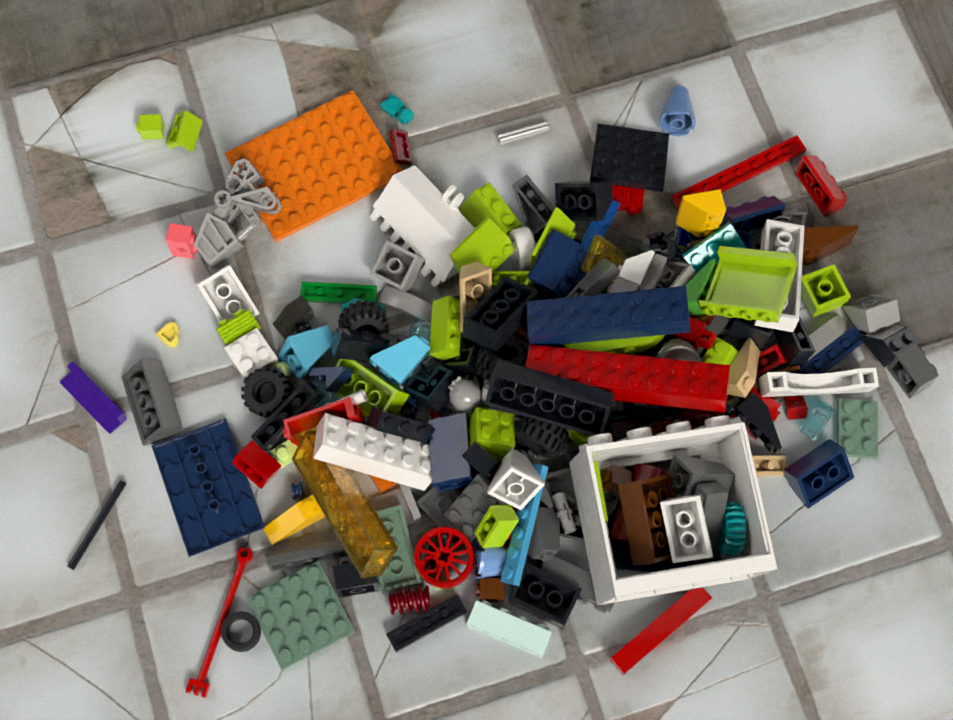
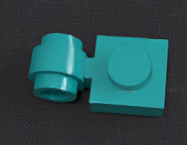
[380,93,414,125]

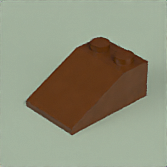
[802,225,858,265]

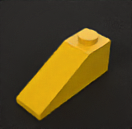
[263,494,325,546]

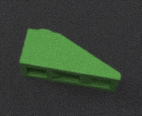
[685,259,718,315]

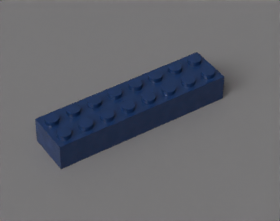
[527,286,691,346]

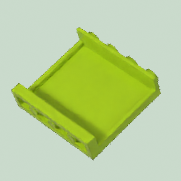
[699,246,798,323]

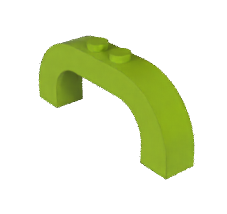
[559,335,665,355]

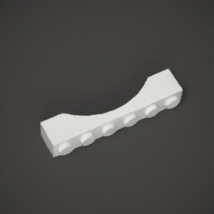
[758,368,879,397]

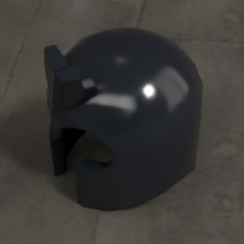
[646,231,678,262]

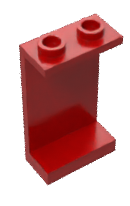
[282,397,366,448]

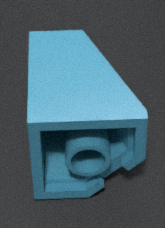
[278,325,334,378]
[369,335,430,388]

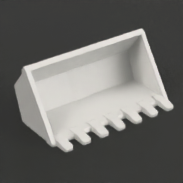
[370,165,475,287]

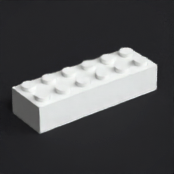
[754,219,804,332]
[313,413,432,491]

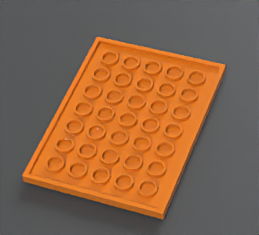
[225,90,403,243]

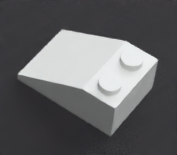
[195,265,260,322]

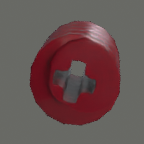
[388,585,431,615]

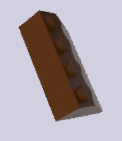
[618,474,675,566]

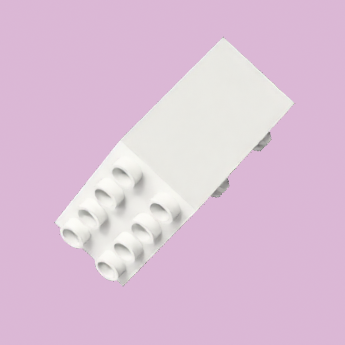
[569,416,777,605]

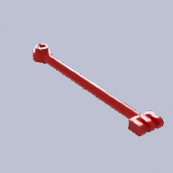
[185,547,254,698]

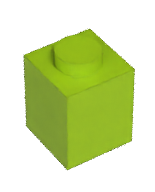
[136,114,165,140]

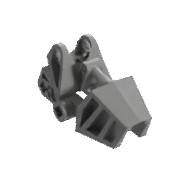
[194,159,282,268]

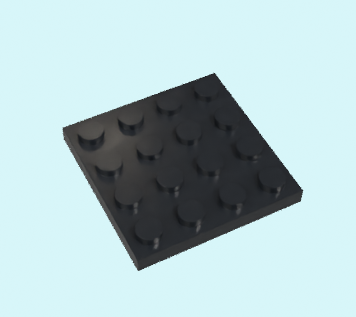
[590,124,669,192]

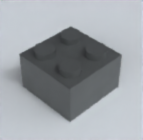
[887,344,939,399]

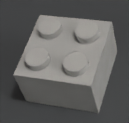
[370,240,425,293]

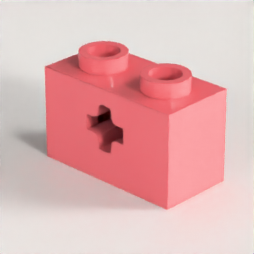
[165,223,199,259]

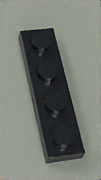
[386,594,467,653]

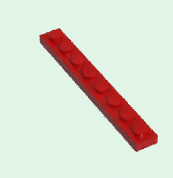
[671,135,807,211]

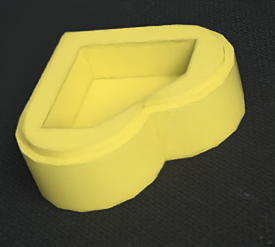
[156,322,180,347]

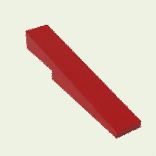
[609,587,712,676]

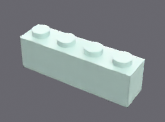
[467,600,552,658]

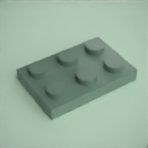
[837,399,878,459]

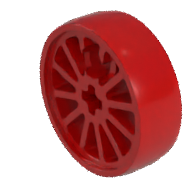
[414,527,475,589]

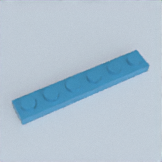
[500,464,548,586]

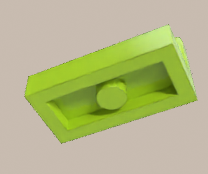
[166,110,203,152]

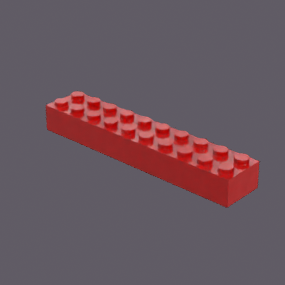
[525,345,730,412]

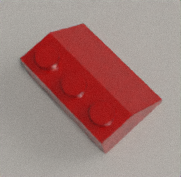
[795,155,847,217]

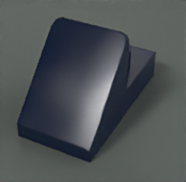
[309,367,353,393]

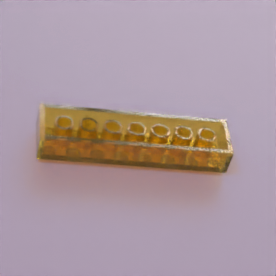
[292,430,398,578]

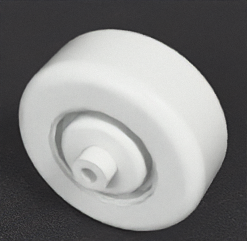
[509,227,537,271]

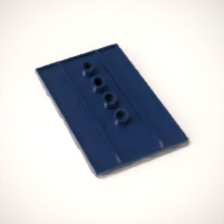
[152,418,266,557]

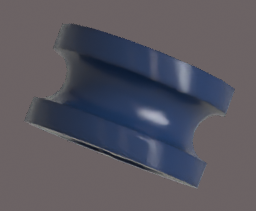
[291,482,303,500]

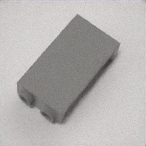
[338,483,422,548]

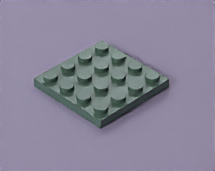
[247,560,356,671]

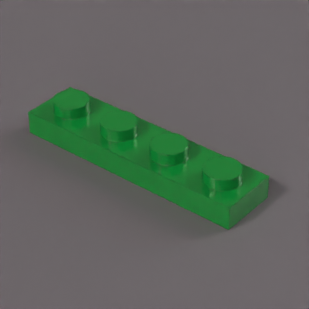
[300,281,377,304]

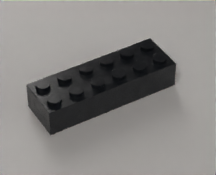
[485,359,615,436]

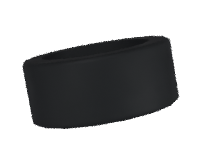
[221,611,261,652]

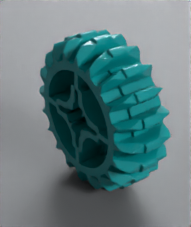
[718,501,747,556]

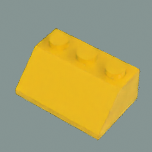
[676,189,726,238]

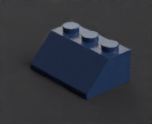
[721,196,786,235]
[527,230,588,299]
[783,439,854,509]

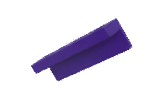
[60,361,127,434]

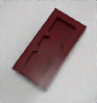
[389,129,413,166]

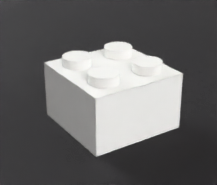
[224,328,279,380]

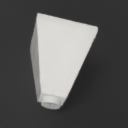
[487,448,545,510]

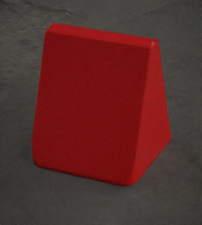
[784,395,808,420]

